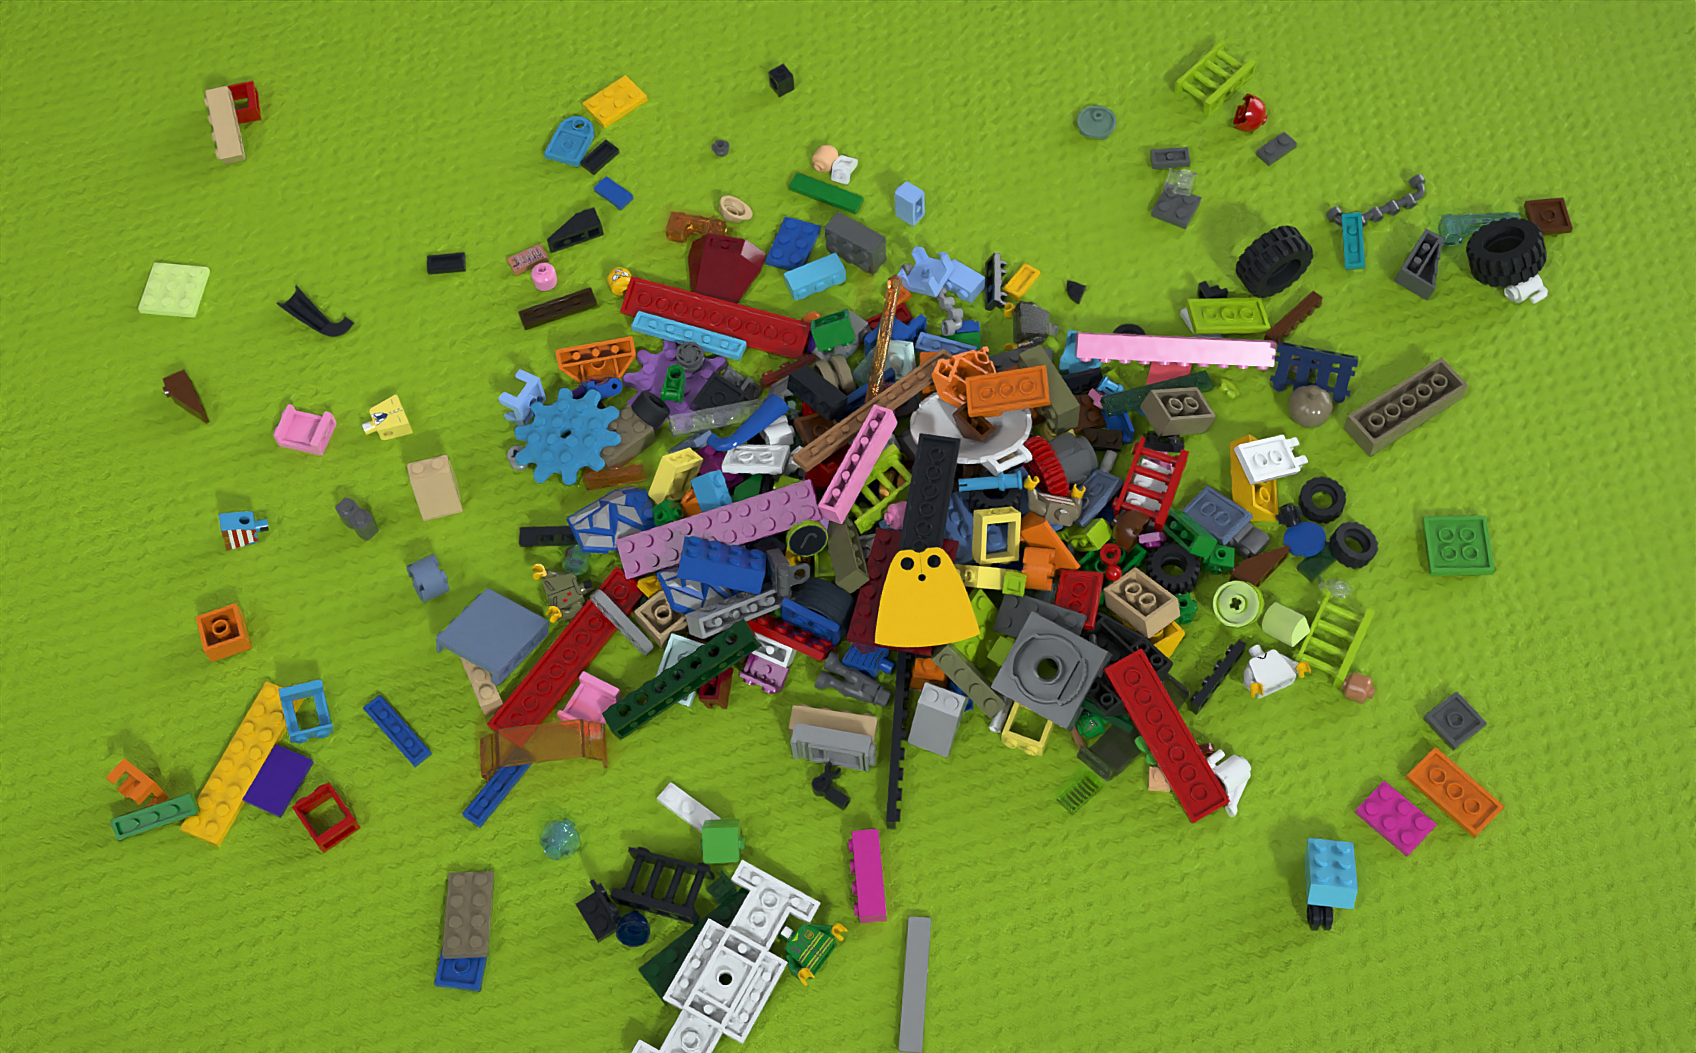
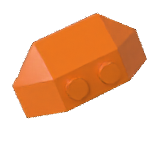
[555,336,636,384]

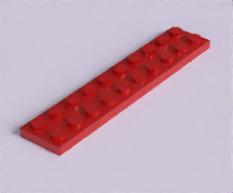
[620,276,811,362]
[487,566,645,749]

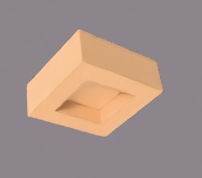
[1148,767,1171,792]

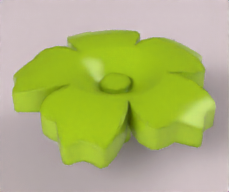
[1219,379,1240,399]

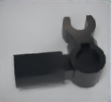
[812,762,851,810]

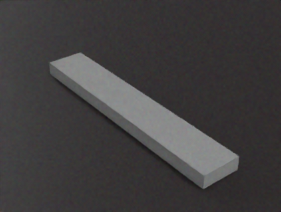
[899,916,931,1053]

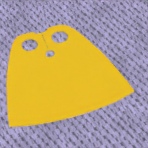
[875,547,980,647]

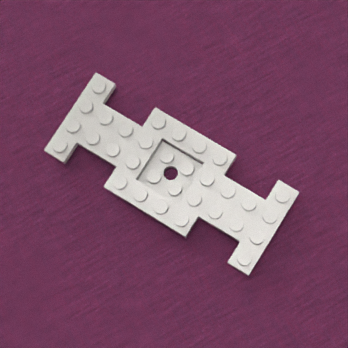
[632,860,820,1053]

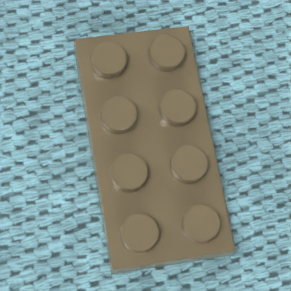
[442,871,495,959]

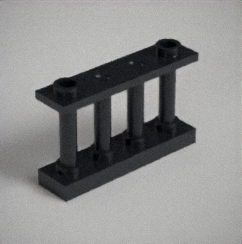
[610,847,715,925]

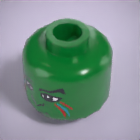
[1076,710,1108,739]

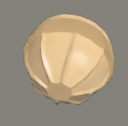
[719,195,753,223]

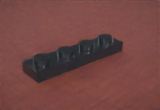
[1190,639,1246,715]

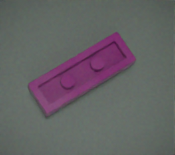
[1138,532,1168,548]

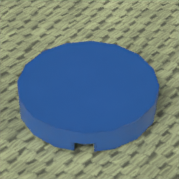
[1284,522,1326,557]

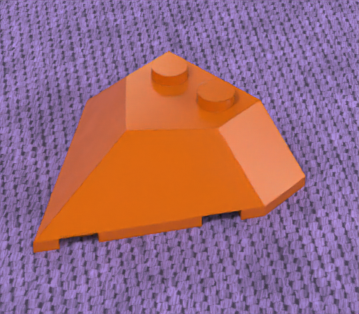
[931,346,1003,418]

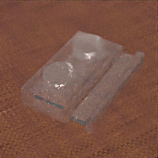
[1163,168,1197,196]
[1317,576,1352,598]

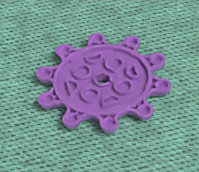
[622,340,728,432]

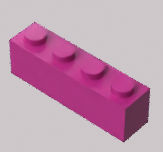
[848,829,887,923]

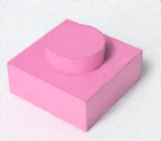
[1088,388,1116,410]

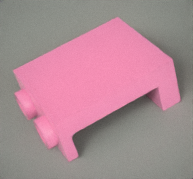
[274,404,337,456]
[557,671,622,739]

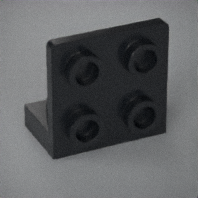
[576,879,622,943]

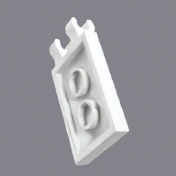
[1234,435,1308,485]

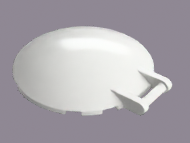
[910,392,1032,476]

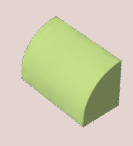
[1262,602,1310,647]

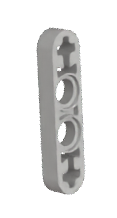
[590,589,654,655]

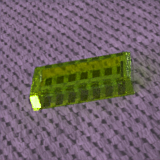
[1057,770,1104,816]

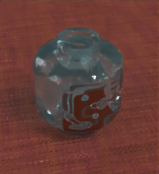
[563,544,591,576]

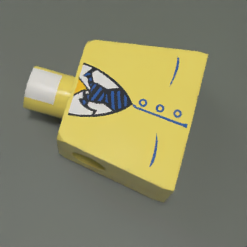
[362,394,413,440]

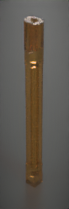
[865,275,902,404]

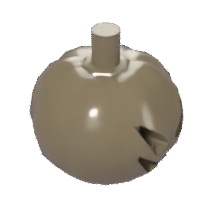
[1287,385,1333,428]

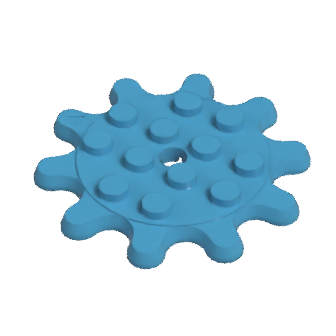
[514,388,621,485]

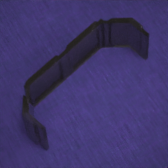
[1077,673,1189,782]

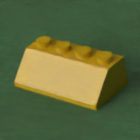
[1229,434,1278,521]

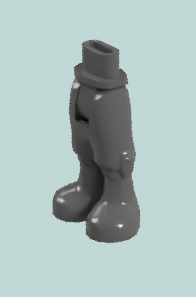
[815,651,892,708]

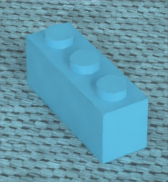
[784,253,846,301]

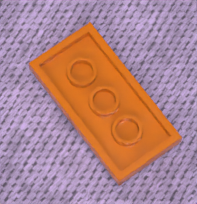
[965,365,1050,417]
[1405,747,1505,838]

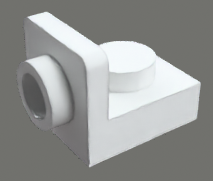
[831,155,858,184]

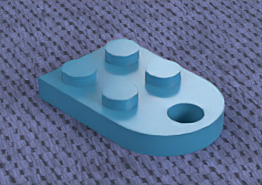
[544,116,594,167]

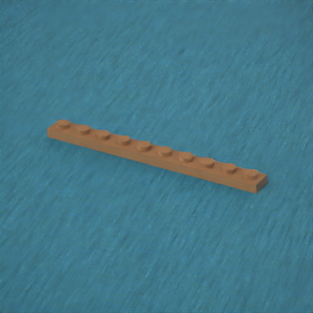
[793,349,952,472]

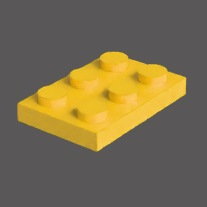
[582,75,648,129]

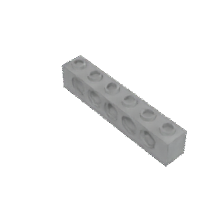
[686,574,805,639]

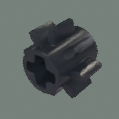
[1276,502,1304,528]

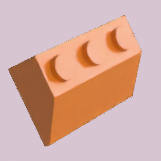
[1020,511,1081,577]

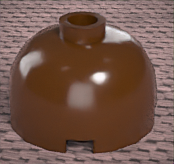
[1111,510,1151,553]

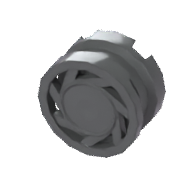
[676,342,705,373]

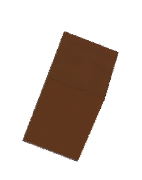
[953,402,996,442]

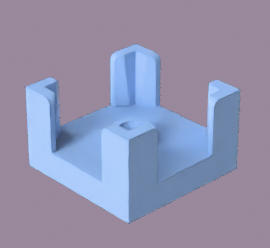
[897,246,955,297]
[498,369,546,426]

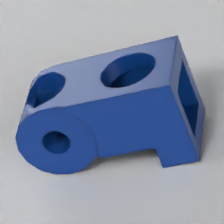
[581,377,623,400]

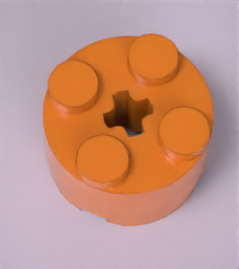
[1022,547,1056,591]

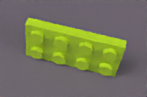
[1185,298,1271,335]

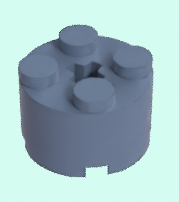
[406,554,450,603]

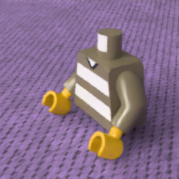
[1023,475,1086,527]

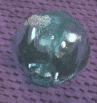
[539,819,581,860]

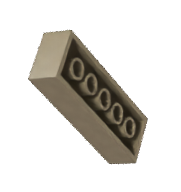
[1344,357,1468,457]

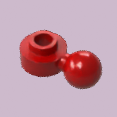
[1099,543,1122,581]

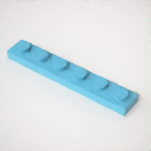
[631,311,747,361]

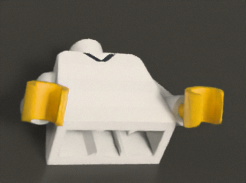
[1243,645,1311,699]

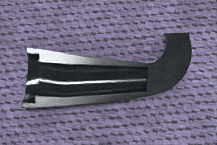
[276,285,355,337]

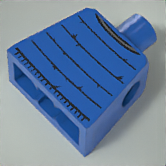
[842,643,896,679]

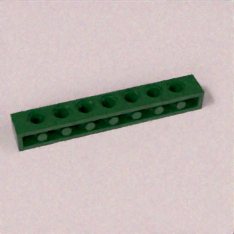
[602,619,762,740]

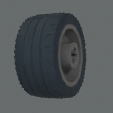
[794,577,857,637]

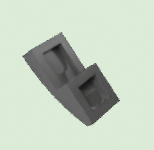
[721,366,763,404]

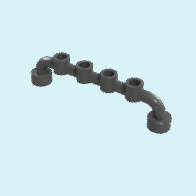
[1326,174,1426,228]

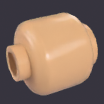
[812,145,839,173]

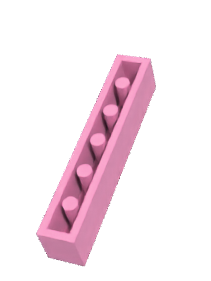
[818,404,897,524]

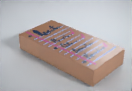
[507,243,549,276]

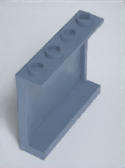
[436,588,549,686]

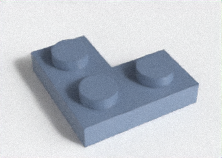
[667,430,712,454]

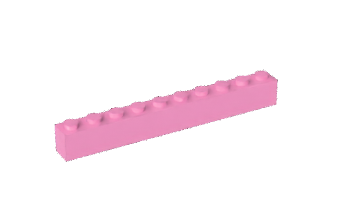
[1074,332,1276,370]

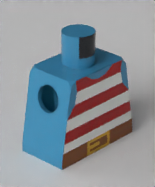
[219,511,269,551]

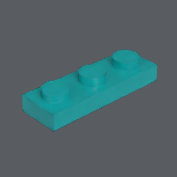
[1342,212,1365,270]

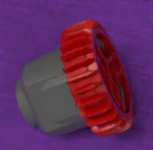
[1022,432,1098,498]

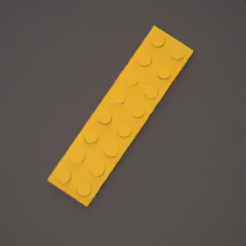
[180,681,305,847]

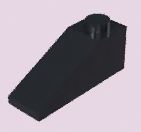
[547,207,604,253]

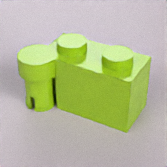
[1060,518,1112,552]

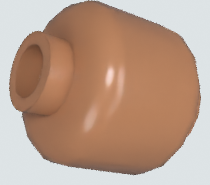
[1341,672,1376,704]

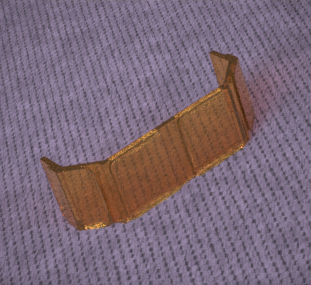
[480,719,608,783]

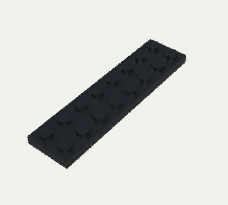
[898,433,961,581]

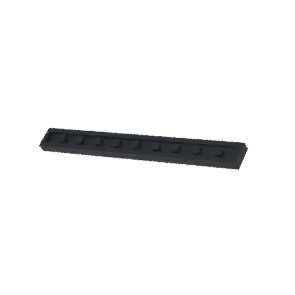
[886,651,912,829]

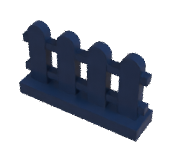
[1270,341,1359,403]

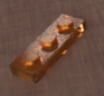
[583,464,646,490]

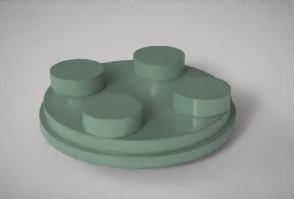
[1077,106,1116,140]

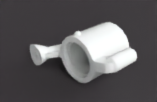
[1504,274,1548,304]
[1207,750,1251,818]

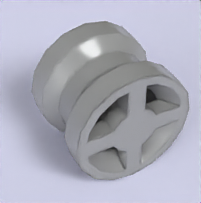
[507,446,529,471]

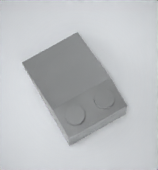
[907,682,969,758]

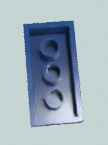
[677,536,767,595]

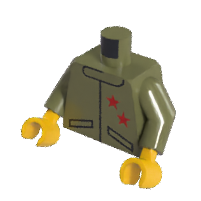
[531,564,594,623]

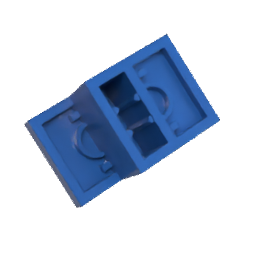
[864,314,927,365]

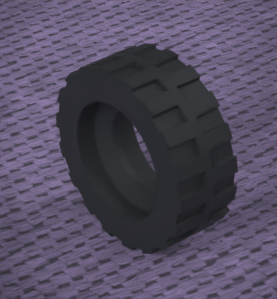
[1298,477,1346,524]
[1329,521,1378,569]

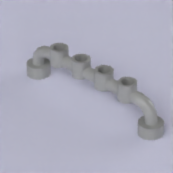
[900,264,963,336]

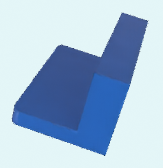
[1101,398,1134,446]

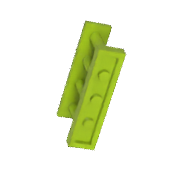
[1174,40,1257,117]
[850,443,912,534]
[1292,591,1376,690]

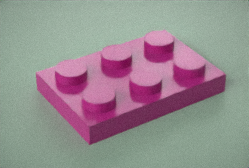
[1355,781,1437,857]

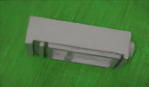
[791,722,876,773]

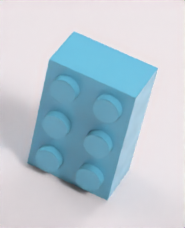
[1304,838,1358,909]

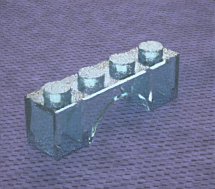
[1438,212,1520,245]

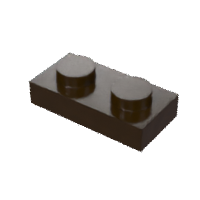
[1082,428,1124,452]

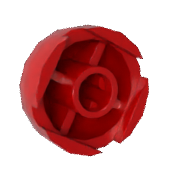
[1233,93,1268,132]

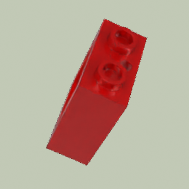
[227,81,262,124]
[292,782,361,853]

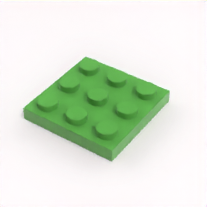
[1422,516,1495,576]

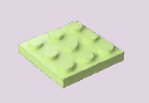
[138,262,210,318]

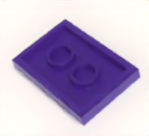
[242,745,314,818]

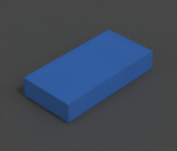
[594,176,634,210]

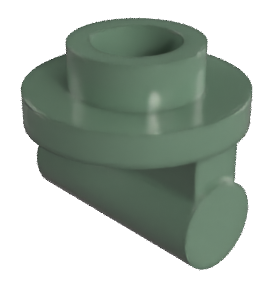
[784,401,803,421]

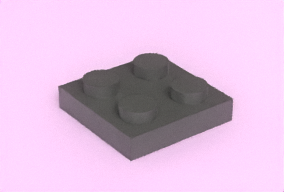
[1151,185,1201,230]
[1423,691,1487,751]

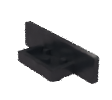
[519,526,578,547]

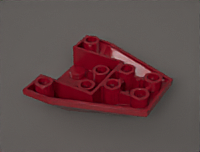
[688,234,766,304]

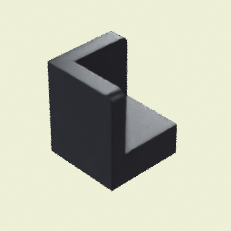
[1197,281,1228,299]

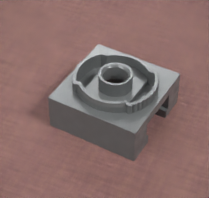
[990,611,1113,731]

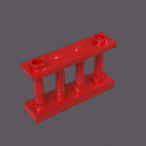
[1112,437,1189,532]

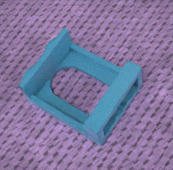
[278,679,333,744]

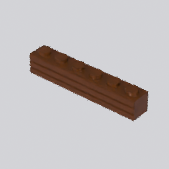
[1264,290,1323,345]

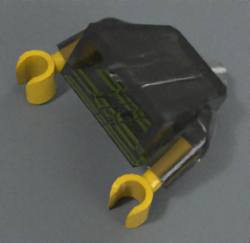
[1003,301,1059,351]

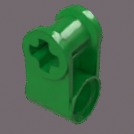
[661,365,686,404]

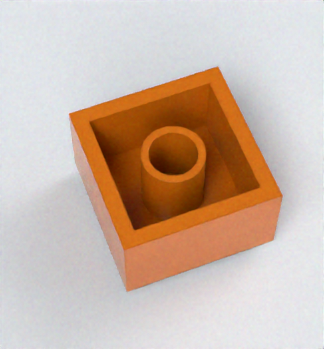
[196,603,252,662]

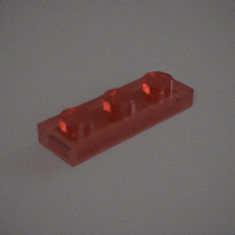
[760,353,816,389]

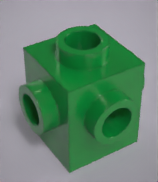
[652,499,684,527]
[1201,543,1235,575]
[1174,593,1198,625]

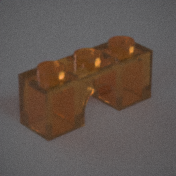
[665,211,728,244]

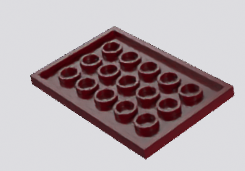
[847,528,959,656]

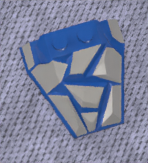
[567,486,656,554]
[656,565,744,614]

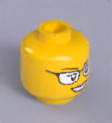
[607,267,631,296]

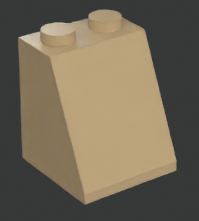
[407,455,463,521]

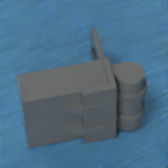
[767,548,810,596]

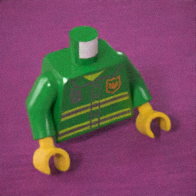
[780,923,848,986]

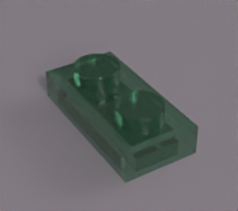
[1296,541,1337,583]

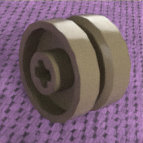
[812,354,855,396]

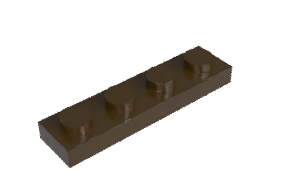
[518,287,598,330]

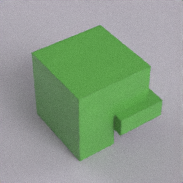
[700,819,746,863]

